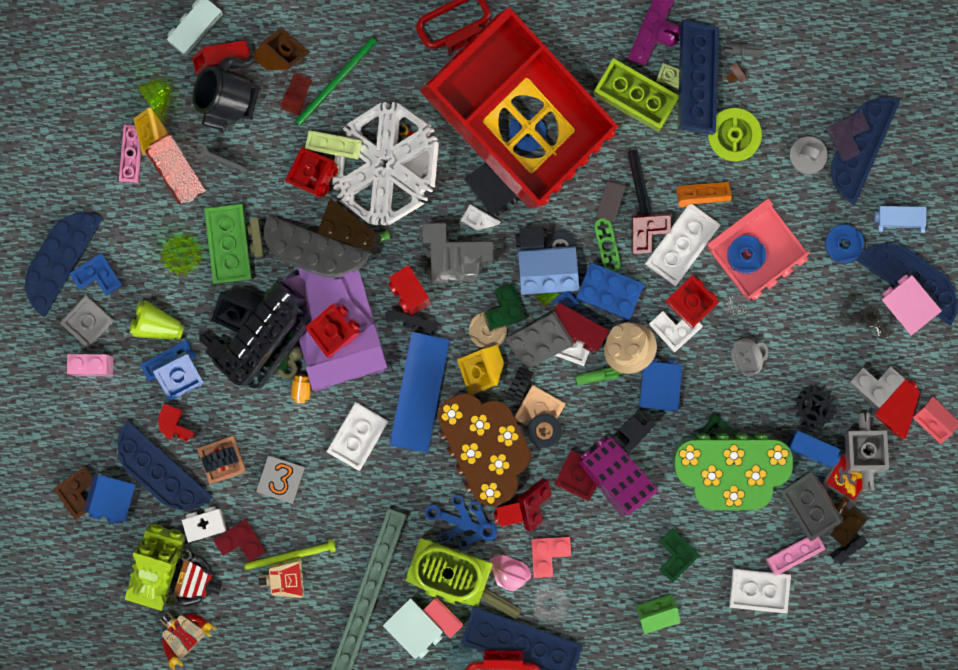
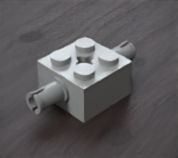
[844,413,889,491]

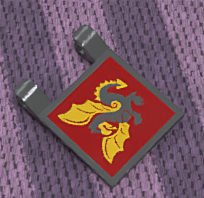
[822,451,863,510]

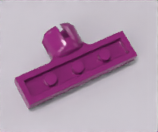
[627,0,680,67]

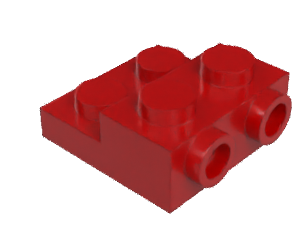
[285,147,338,199]
[665,275,719,329]
[305,303,361,358]

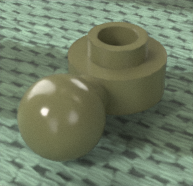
[278,345,303,380]

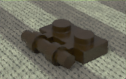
[830,498,869,548]

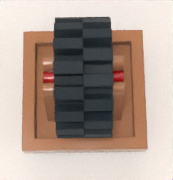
[197,436,246,485]

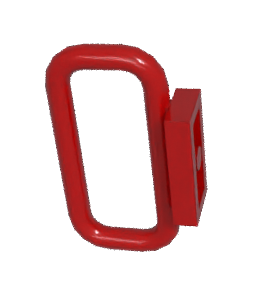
[416,0,491,54]
[465,650,541,670]

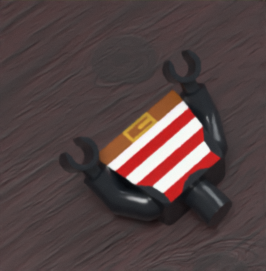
[164,547,222,607]

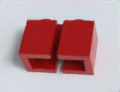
[493,503,523,527]

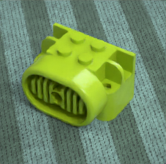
[405,538,493,607]

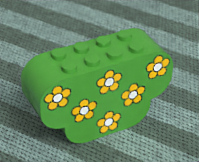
[672,433,793,510]

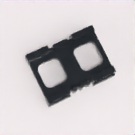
[829,533,868,565]

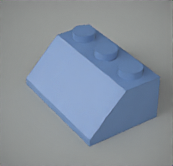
[518,246,579,295]

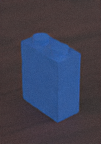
[639,359,682,412]
[787,430,841,468]

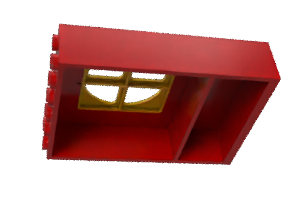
[419,7,619,208]

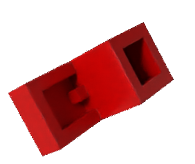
[158,404,196,441]

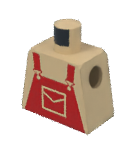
[259,557,304,598]

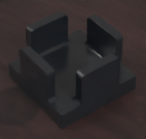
[612,409,656,454]

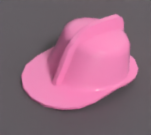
[489,555,531,591]

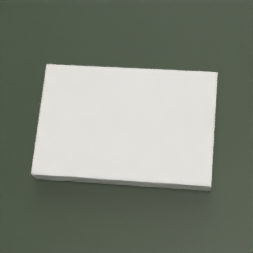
[327,402,389,471]
[729,569,791,613]

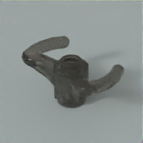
[840,294,897,340]

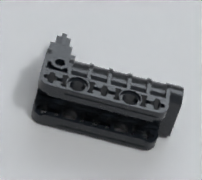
[199,280,311,389]

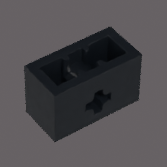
[516,226,544,250]

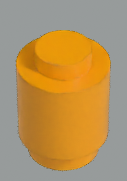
[290,374,311,403]

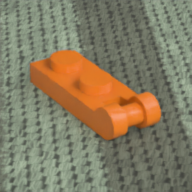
[676,182,732,207]

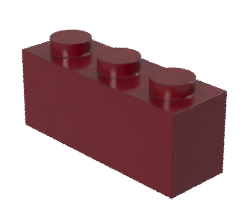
[554,303,609,353]

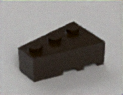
[317,198,382,255]

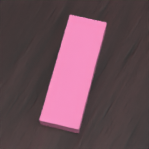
[766,537,825,576]

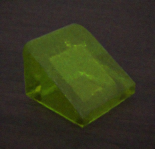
[535,292,559,307]

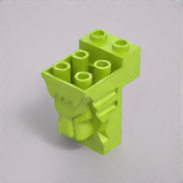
[125,524,186,611]

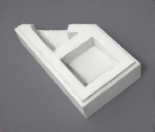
[461,205,500,231]

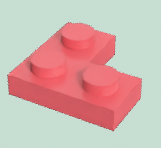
[531,537,571,578]

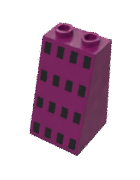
[578,437,658,517]

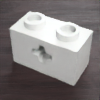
[182,506,227,542]

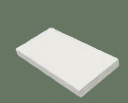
[645,204,720,287]

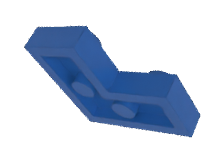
[69,253,123,296]

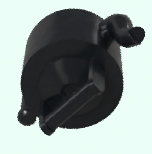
[193,55,261,132]

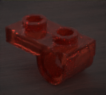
[280,73,312,116]

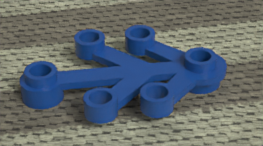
[425,495,497,549]

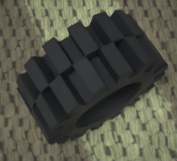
[505,366,534,404]

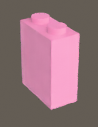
[881,274,941,335]
[67,354,113,376]

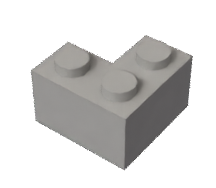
[848,366,905,409]

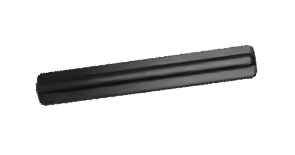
[628,149,651,215]

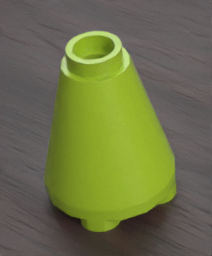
[129,300,184,340]

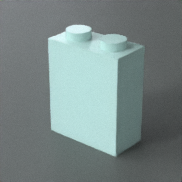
[383,598,443,659]

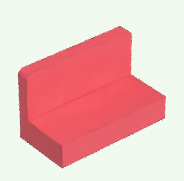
[913,397,958,444]
[423,597,463,638]

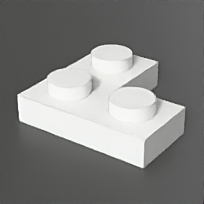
[648,312,703,353]

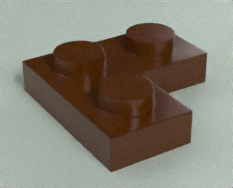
[53,466,93,520]

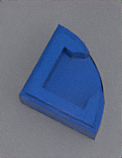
[553,291,579,308]

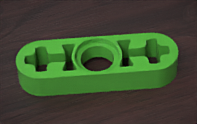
[594,218,620,272]

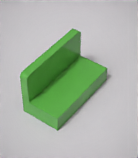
[635,594,681,634]

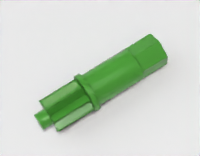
[575,367,622,386]

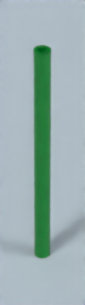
[295,37,377,126]

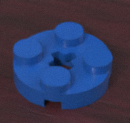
[508,114,546,152]
[825,225,864,263]
[727,235,766,274]

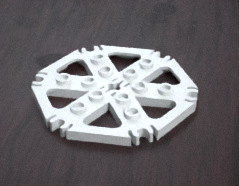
[332,102,439,225]

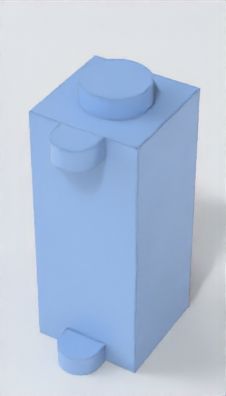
[874,206,926,233]

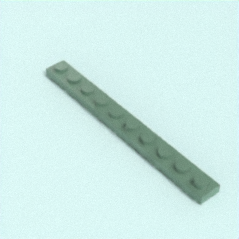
[331,508,406,670]

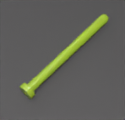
[244,539,336,570]

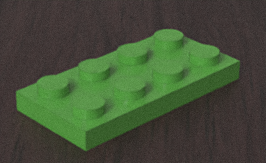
[204,204,252,285]

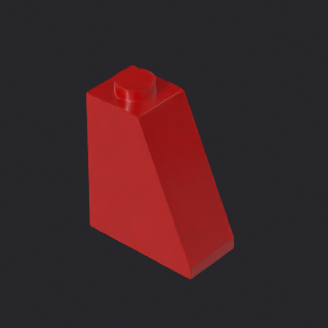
[192,41,251,76]
[872,379,920,440]

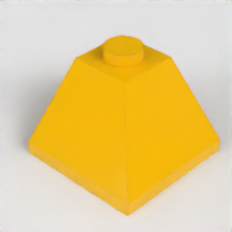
[133,108,170,155]
[457,345,504,395]

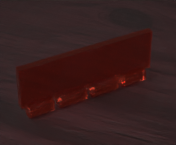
[145,133,206,205]

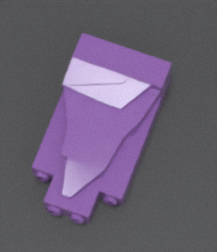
[282,268,388,392]

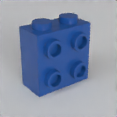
[84,474,135,524]

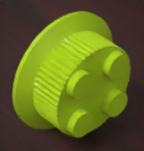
[708,108,762,161]

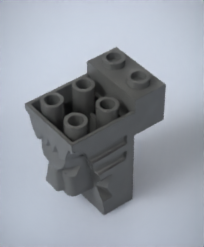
[419,223,493,285]

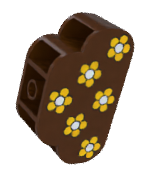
[438,394,530,506]

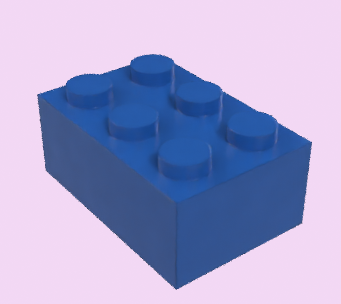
[576,263,644,321]

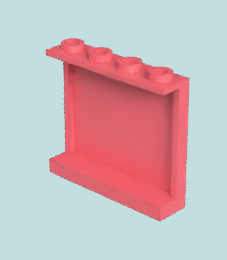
[706,198,810,301]

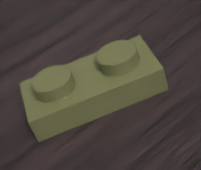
[248,218,264,259]

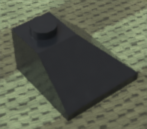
[211,288,263,332]

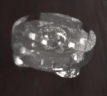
[531,584,570,623]

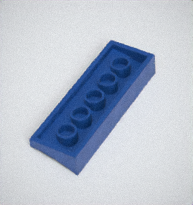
[390,332,450,453]

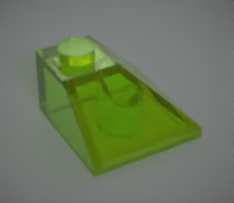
[137,78,172,124]

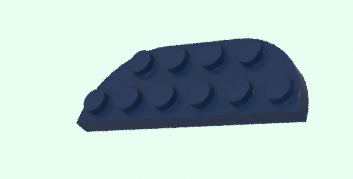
[831,97,900,205]
[25,213,103,317]
[855,243,958,326]
[117,420,213,510]

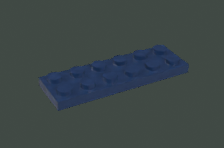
[677,20,719,135]
[461,606,583,670]

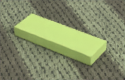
[305,130,362,160]

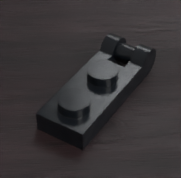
[385,310,439,335]

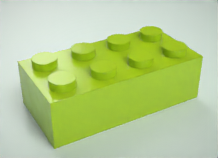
[593,58,678,132]

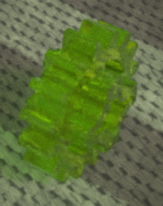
[160,234,202,276]

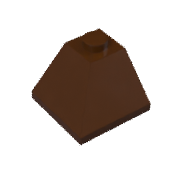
[253,28,310,70]

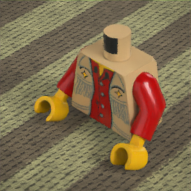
[160,612,217,670]

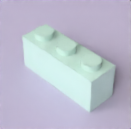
[167,0,223,57]

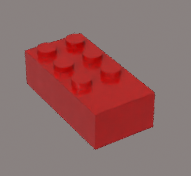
[388,265,431,316]

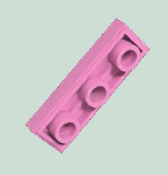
[119,124,141,183]

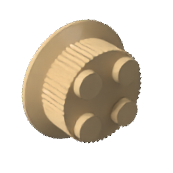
[604,323,657,374]

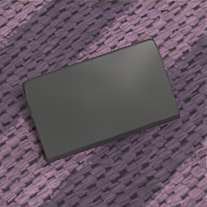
[596,181,626,223]

